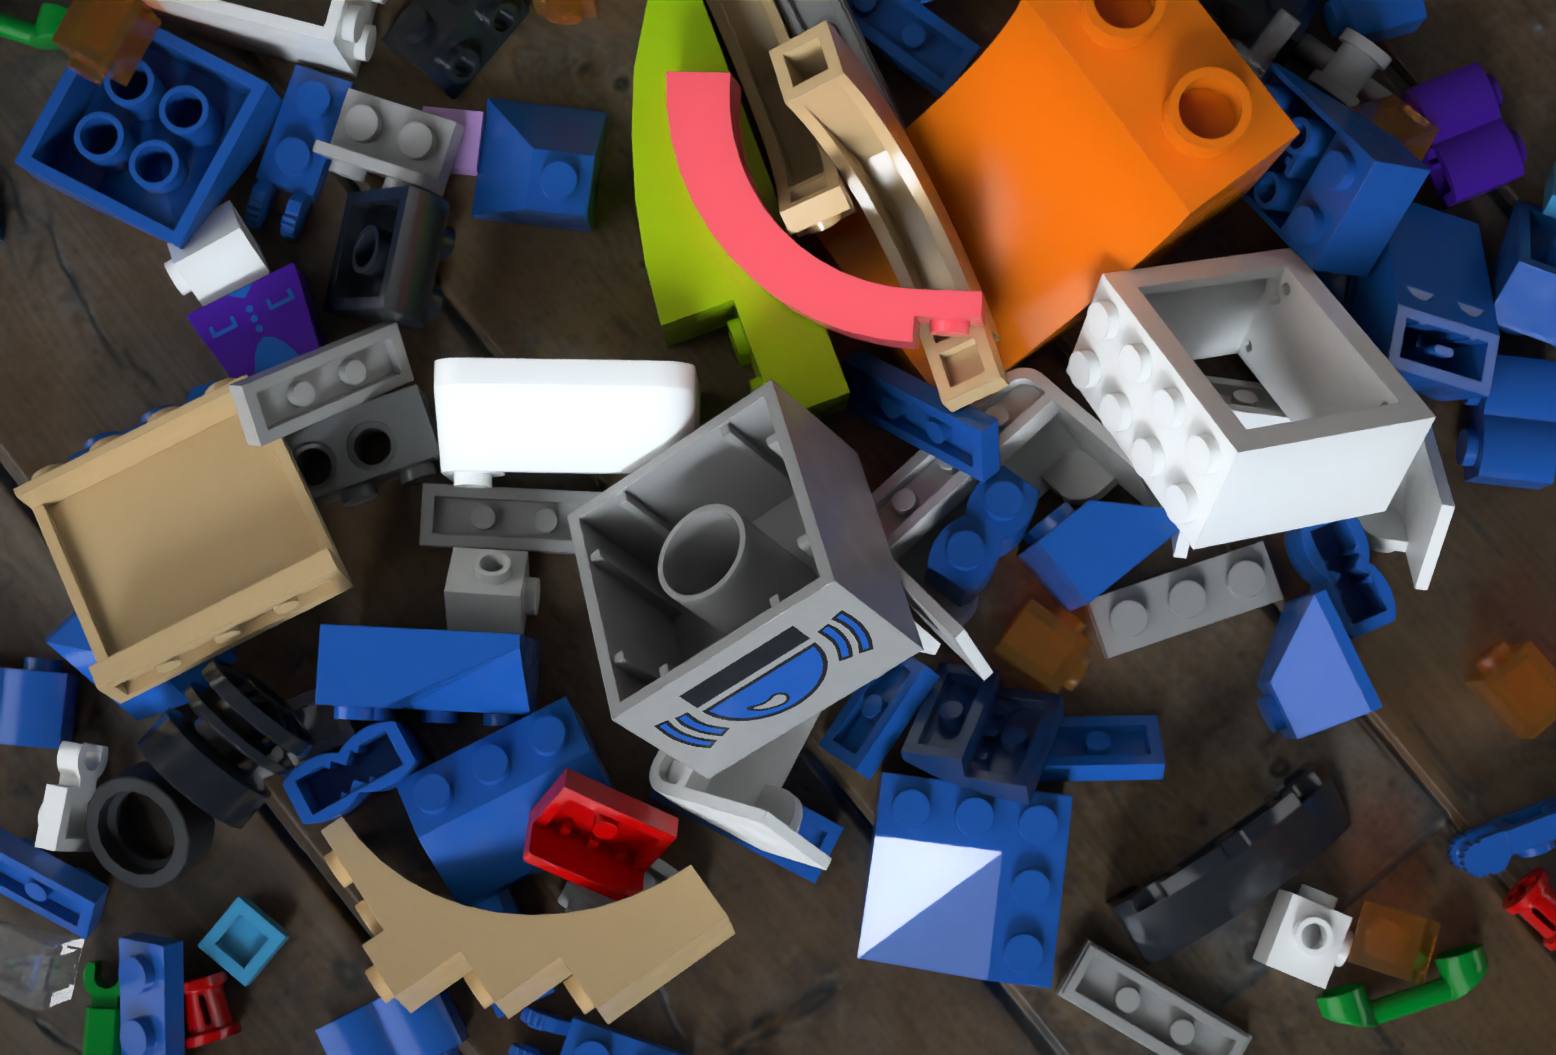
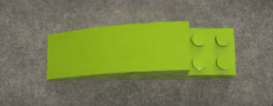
[632,0,850,420]

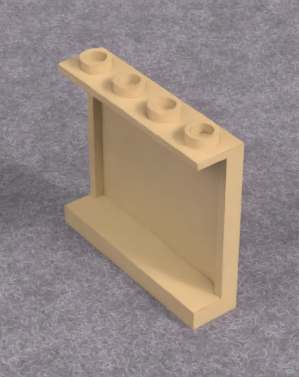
[13,374,354,704]

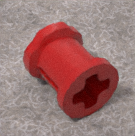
[1502,867,1556,951]
[184,970,242,1049]

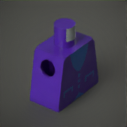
[187,262,328,378]

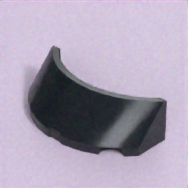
[1105,762,1351,965]

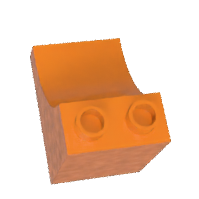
[803,0,1300,388]

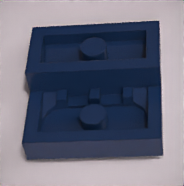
[901,662,1065,804]

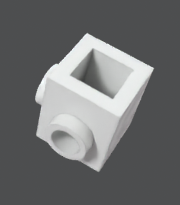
[164,200,270,306]
[444,547,540,635]
[1253,884,1354,989]

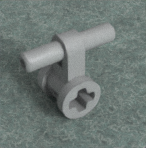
[1294,27,1403,120]

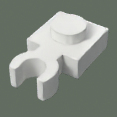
[34,741,108,852]

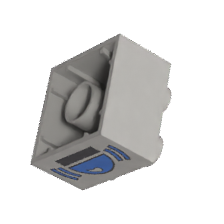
[567,379,924,779]

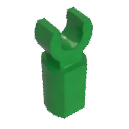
[82,960,121,1055]

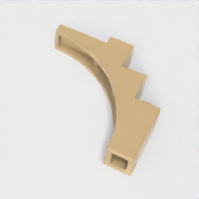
[321,816,736,1025]

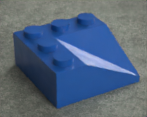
[14,0,282,249]
[315,624,541,726]
[857,771,1073,989]

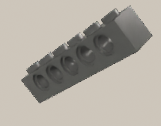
[284,384,440,510]

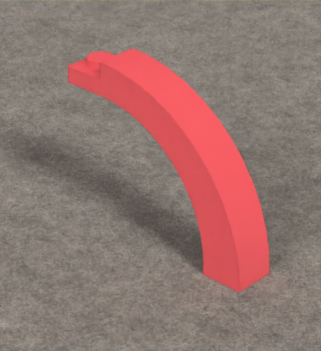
[666,71,986,350]

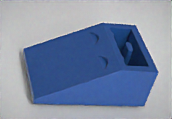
[1243,62,1431,277]
[1351,202,1500,402]

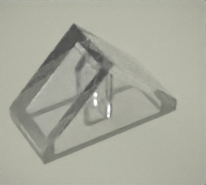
[0,920,84,1010]

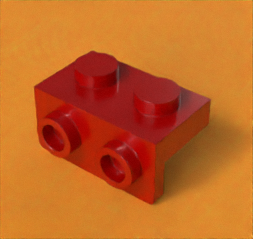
[523,768,679,901]

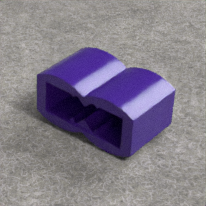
[1399,62,1527,210]

